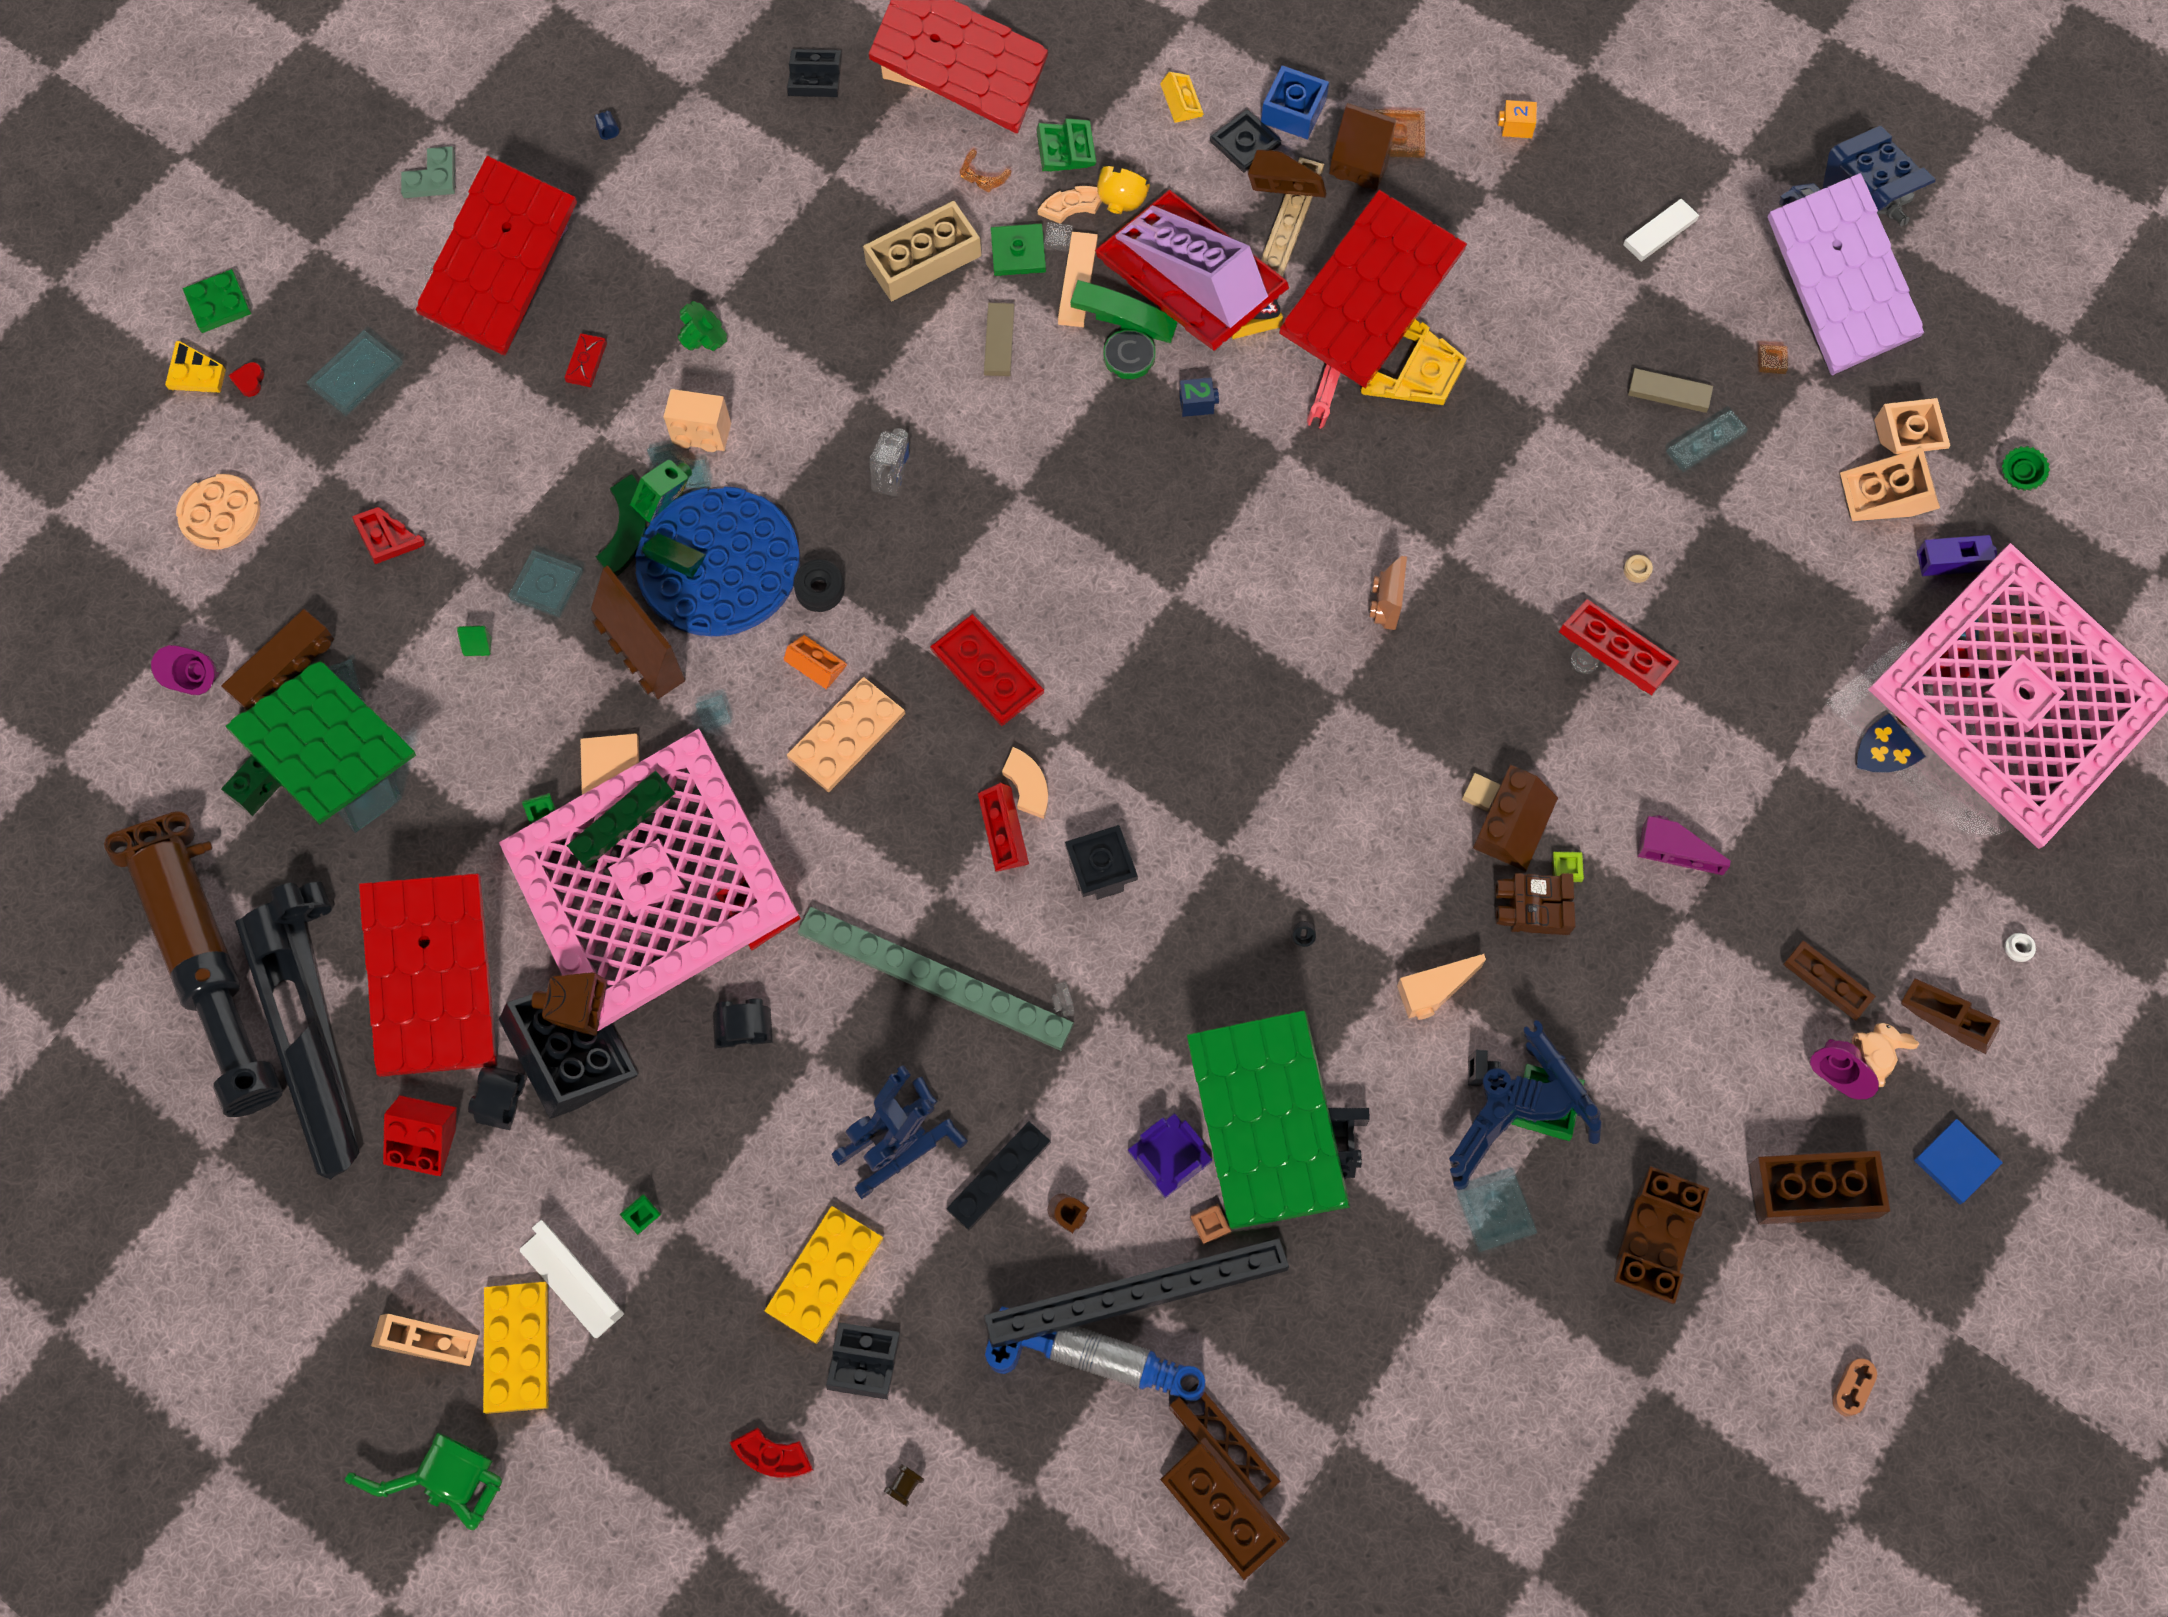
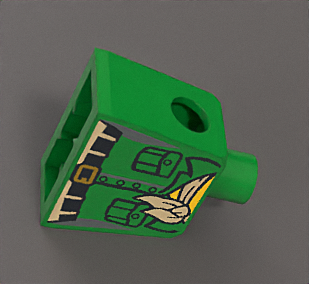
[630,460,692,523]

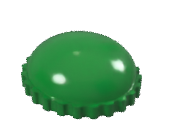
[2001,446,2050,491]

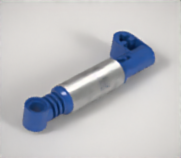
[985,1306,1205,1402]

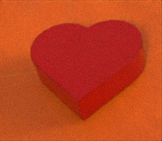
[228,362,264,397]

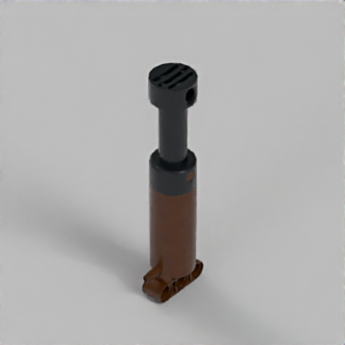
[104,811,283,1117]

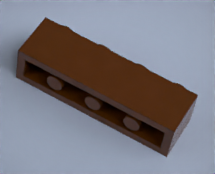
[221,609,334,711]

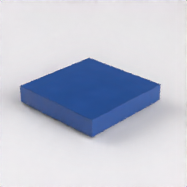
[1914,1119,2003,1205]

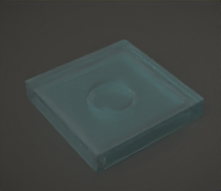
[508,550,583,618]
[1457,1175,1537,1253]

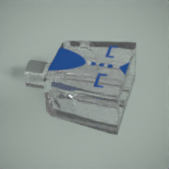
[869,428,909,497]

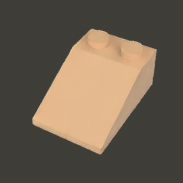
[1840,447,1940,521]

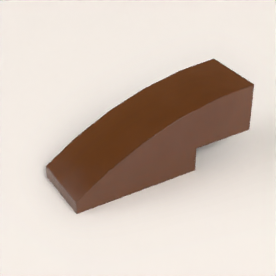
[1901,978,2000,1054]

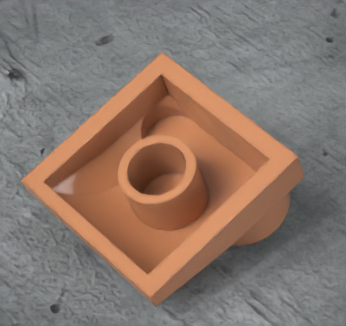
[1369,556,1407,630]

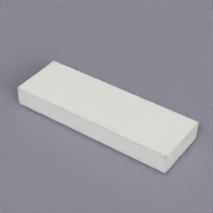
[1623,199,1699,262]

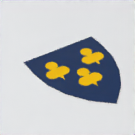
[1857,714,1926,773]

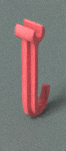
[1307,364,1340,429]

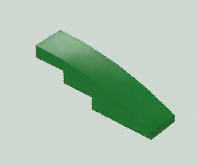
[1070,280,1178,343]

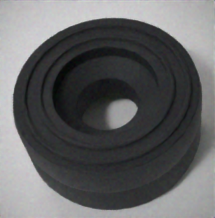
[793,559,845,612]

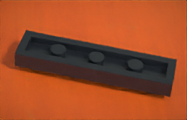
[946,1121,1051,1231]

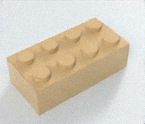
[863,201,981,302]

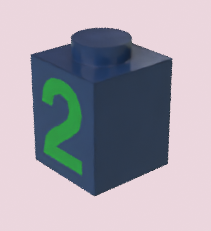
[1179,378,1219,417]

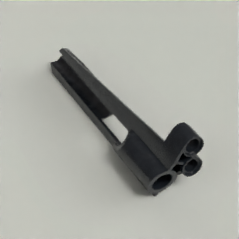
[235,882,360,1180]

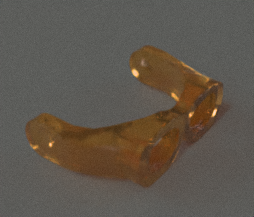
[960,149,1012,192]

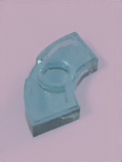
[647,443,711,489]

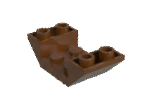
[1614,1166,1709,1305]

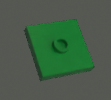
[991,224,1046,276]

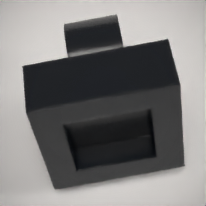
[1468,1049,1501,1086]

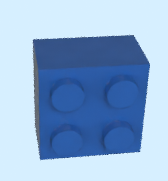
[1261,66,1329,140]

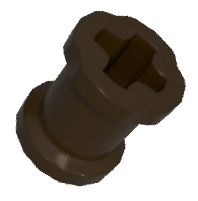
[884,1464,925,1507]

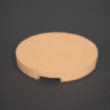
[176,474,260,550]

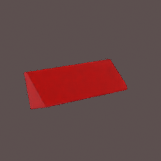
[978,783,1029,872]

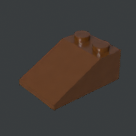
[1329,103,1396,190]

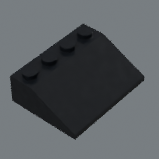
[499,989,638,1119]

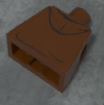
[532,972,607,1035]

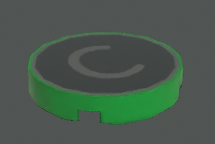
[1103,329,1155,379]

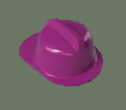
[151,645,219,695]
[1810,1039,1879,1100]

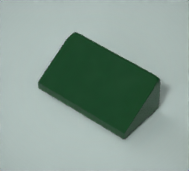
[642,533,706,578]

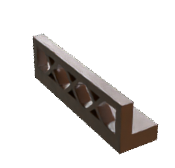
[1169,1383,1281,1501]

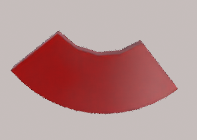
[729,1428,814,1478]

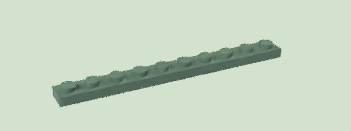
[797,907,1074,1051]

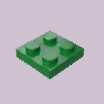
[182,269,251,333]

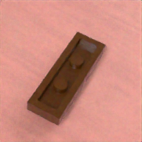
[1783,940,1876,1021]

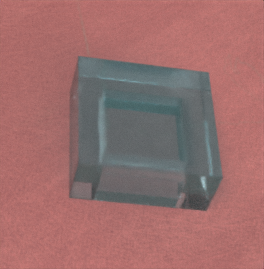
[695,695,732,731]

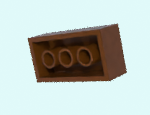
[1749,1151,1890,1225]

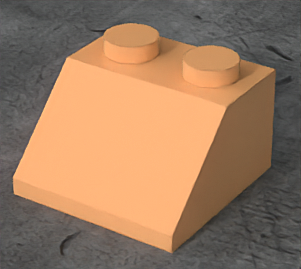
[1874,398,1950,454]

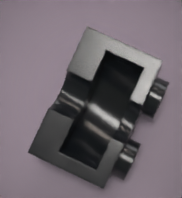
[713,998,773,1049]
[468,1066,528,1131]

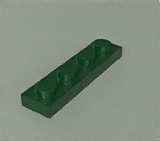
[566,770,676,869]

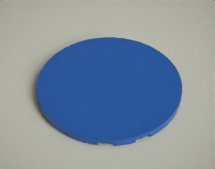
[636,486,800,636]

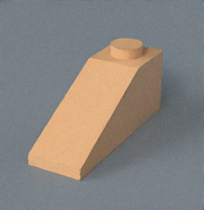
[1397,954,1486,1020]
[371,1314,479,1366]

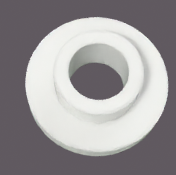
[2005,933,2036,962]

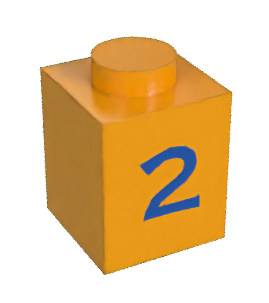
[1497,100,1537,138]

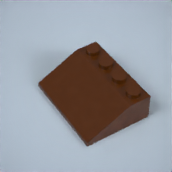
[591,565,685,699]

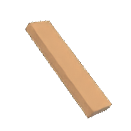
[1058,232,1098,327]

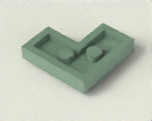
[401,146,455,198]

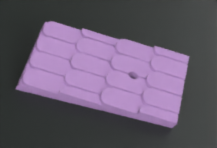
[1768,173,1924,375]

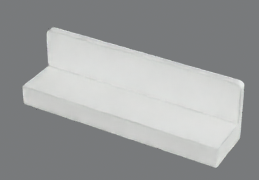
[520,1220,624,1338]

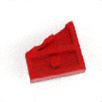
[352,507,425,564]

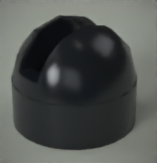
[1293,921,1316,947]

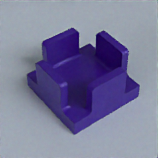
[1128,1113,1212,1199]

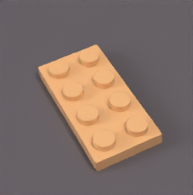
[787,677,905,792]

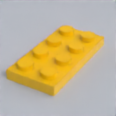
[764,1206,883,1344]
[483,1282,549,1414]

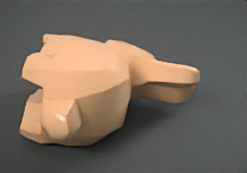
[1852,1023,1919,1087]

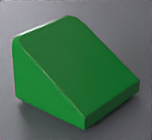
[457,626,492,656]

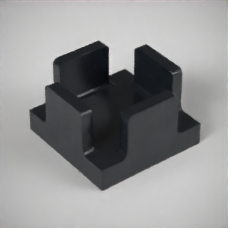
[1065,825,1138,900]

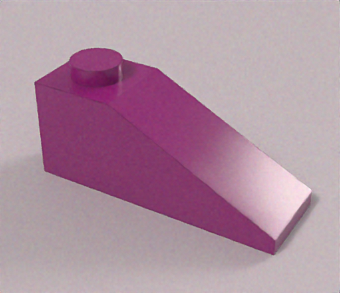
[1637,815,1731,875]

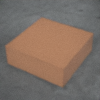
[1190,1204,1231,1245]

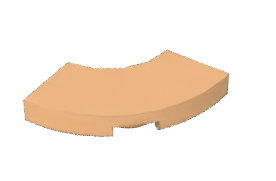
[1038,186,1102,224]
[1002,747,1048,819]

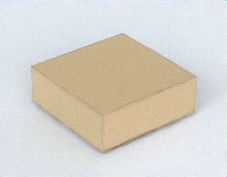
[1462,773,1501,812]

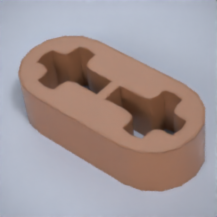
[1832,1359,1877,1416]

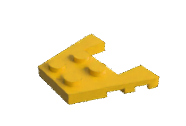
[1361,319,1467,405]

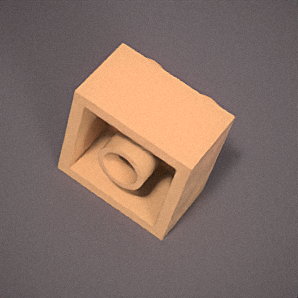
[663,389,731,452]

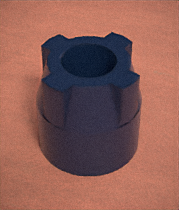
[594,111,619,140]

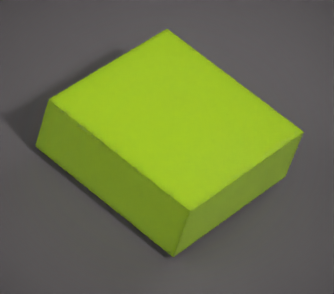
[1552,852,1584,882]

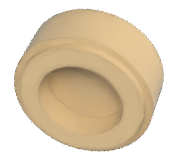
[1624,555,1653,583]

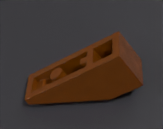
[1248,150,1327,198]

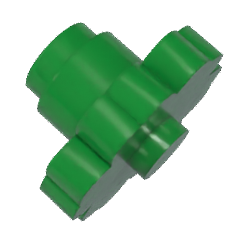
[678,301,727,351]

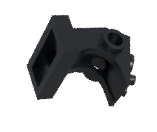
[1328,1108,1370,1179]

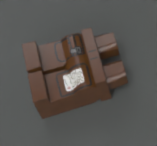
[1495,873,1575,935]

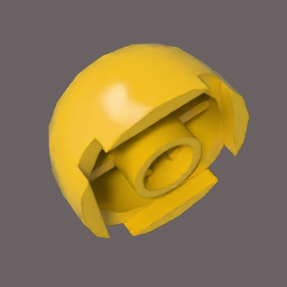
[1097,166,1150,214]

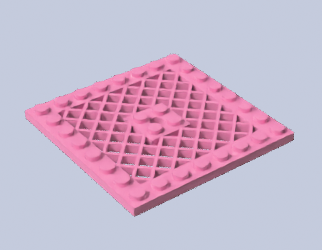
[1868,543,2168,849]
[499,729,799,1031]

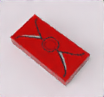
[564,333,607,387]

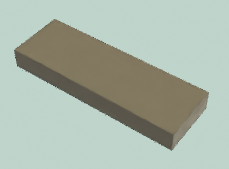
[984,303,1015,376]
[1628,368,1713,413]

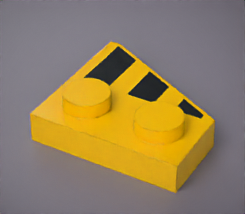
[165,341,226,393]

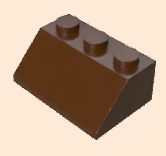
[1473,764,1558,872]

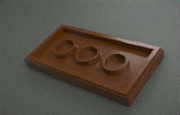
[1160,1438,1290,1580]

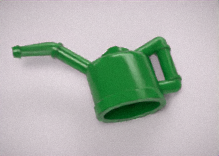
[345,1432,502,1530]

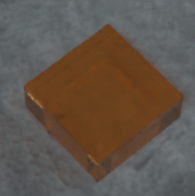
[1758,345,1788,374]

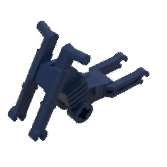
[1449,1020,1601,1190]
[831,1065,968,1200]

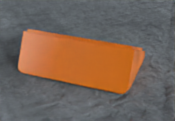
[784,635,847,689]

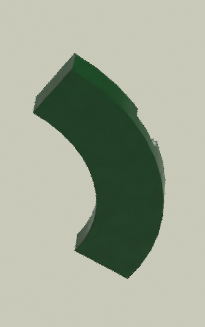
[595,474,648,577]

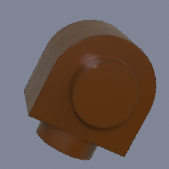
[1047,1193,1089,1234]

